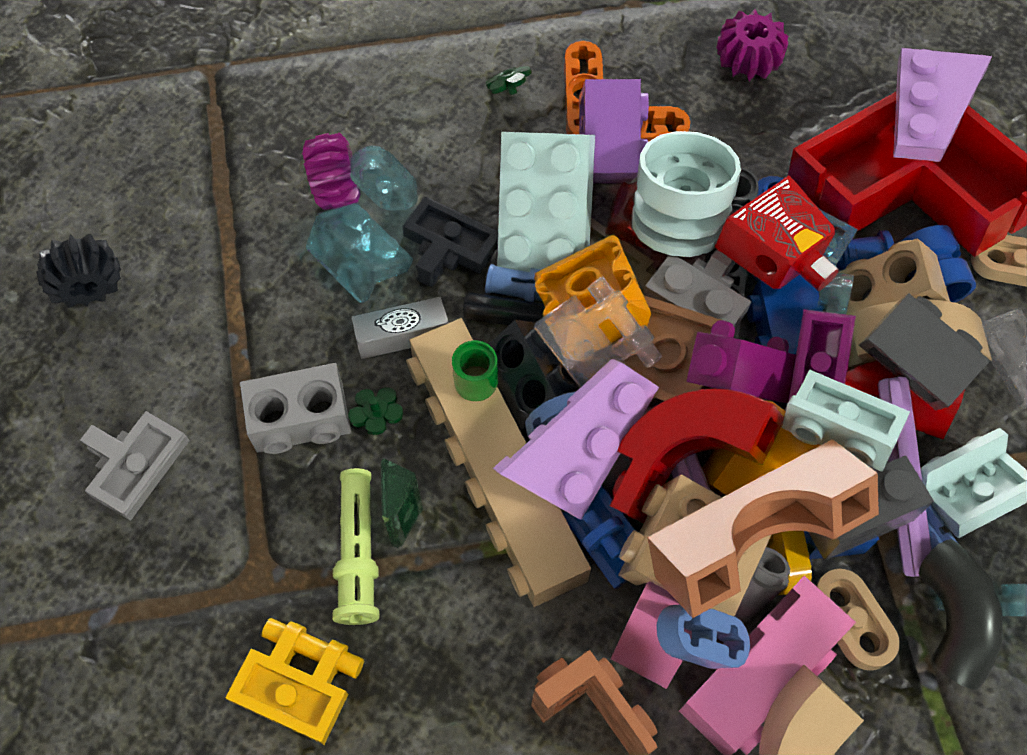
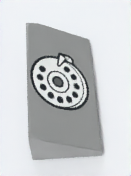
[352,297,449,359]

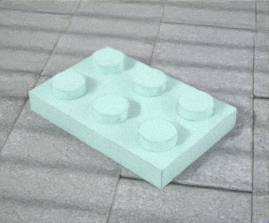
[497,132,595,272]

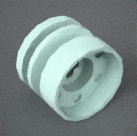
[632,131,741,257]

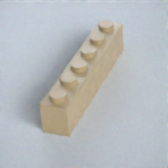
[406,318,591,607]

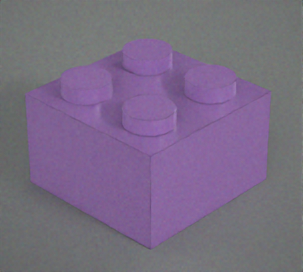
[579,79,649,184]

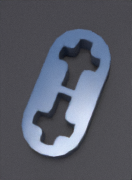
[656,604,750,669]

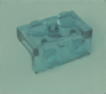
[306,203,413,303]

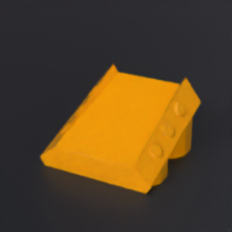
[534,235,651,362]

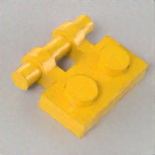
[225,618,364,745]

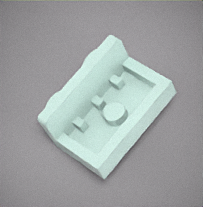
[782,370,910,472]
[921,428,1027,538]

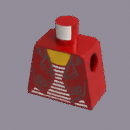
[715,175,839,291]

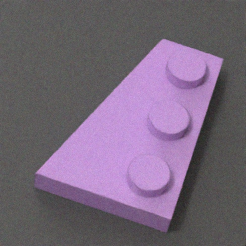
[893,48,992,162]
[493,359,659,520]

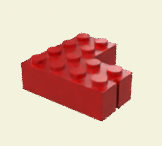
[788,92,1027,257]

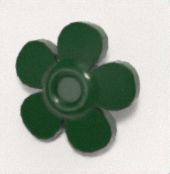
[486,66,532,95]
[348,387,404,435]

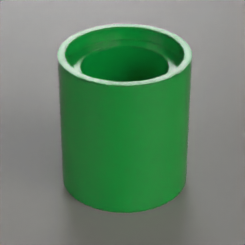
[452,340,498,402]

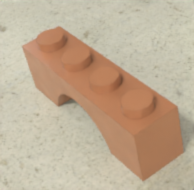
[647,439,879,618]

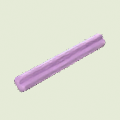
[878,377,932,577]

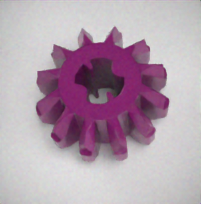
[716,9,788,81]
[302,133,361,210]

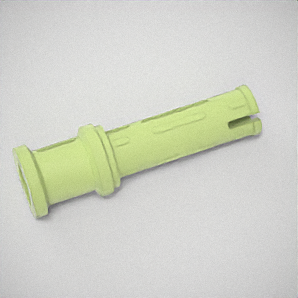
[332,468,379,625]

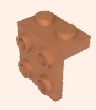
[531,650,658,755]

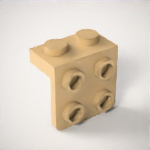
[618,474,771,616]

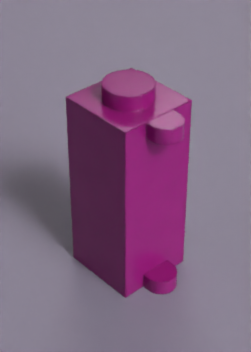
[686,320,796,404]

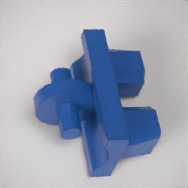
[563,485,638,589]

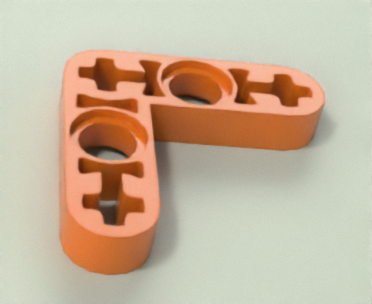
[564,41,690,142]

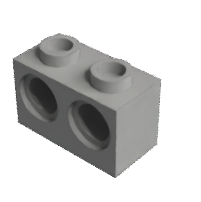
[240,363,351,454]

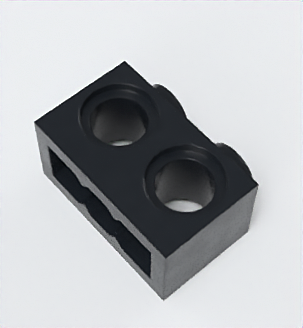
[489,320,580,433]

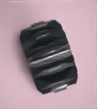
[36,234,121,308]

